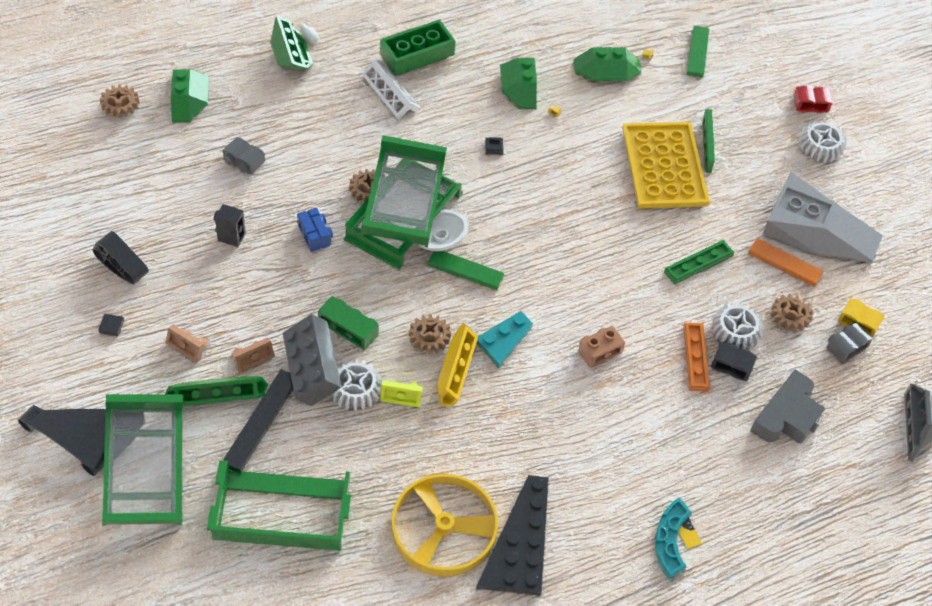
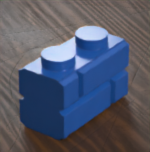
[297,208,333,252]

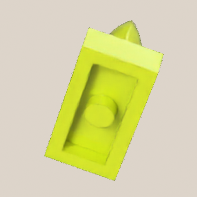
[380,380,423,408]

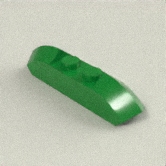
[165,376,268,406]

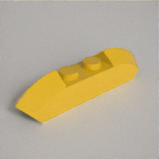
[438,323,478,406]

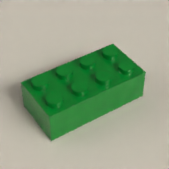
[380,19,456,76]

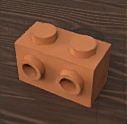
[578,325,625,368]

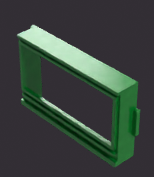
[206,460,351,551]

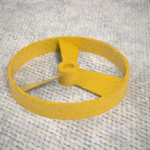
[392,474,498,577]

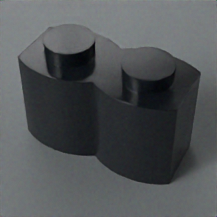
[711,342,757,381]

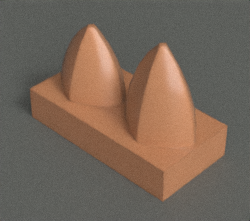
[165,325,208,362]
[232,338,275,373]

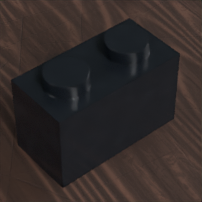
[214,204,246,247]

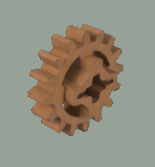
[100,84,140,118]
[349,169,388,203]
[771,293,813,332]
[409,314,451,354]

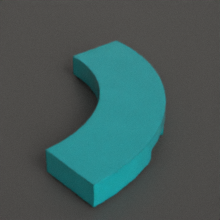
[655,497,692,580]

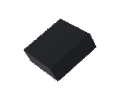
[485,137,504,155]
[98,313,124,336]

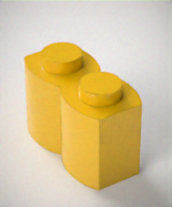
[838,298,885,338]

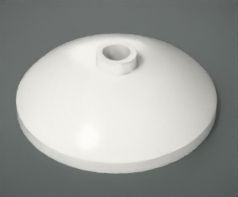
[413,210,468,251]

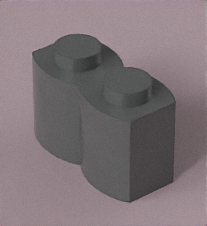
[222,137,265,174]
[826,323,873,363]

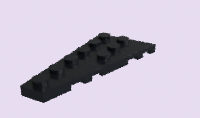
[476,475,549,596]

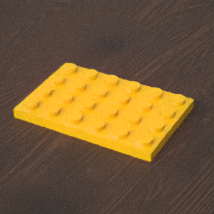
[622,122,710,209]

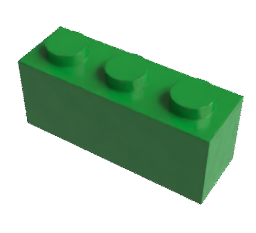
[318,296,379,351]

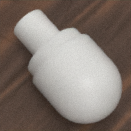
[300,24,319,44]

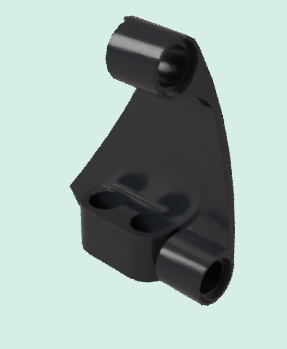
[18,405,145,476]

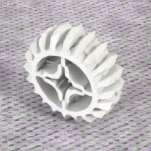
[799,120,847,163]
[711,303,764,350]
[330,360,382,411]

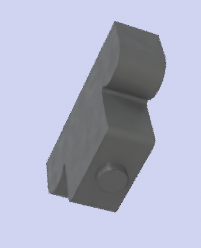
[750,369,825,443]

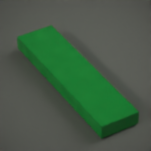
[687,25,710,78]
[702,109,715,173]
[664,240,735,285]
[428,251,504,290]

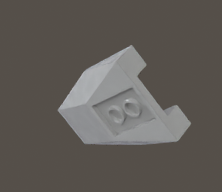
[763,172,883,263]

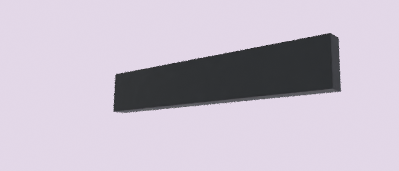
[223,369,293,473]

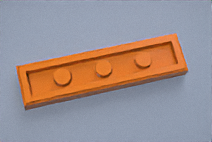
[748,238,823,287]
[683,322,710,392]

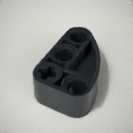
[92,231,149,285]

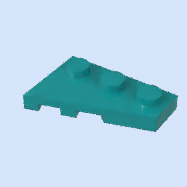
[476,311,533,368]

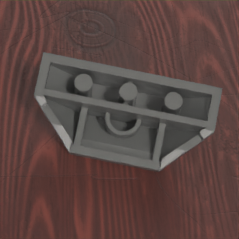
[904,383,932,461]

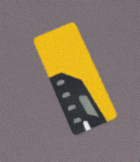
[679,518,702,549]

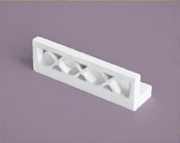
[362,59,420,119]

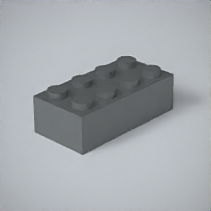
[282,314,341,406]

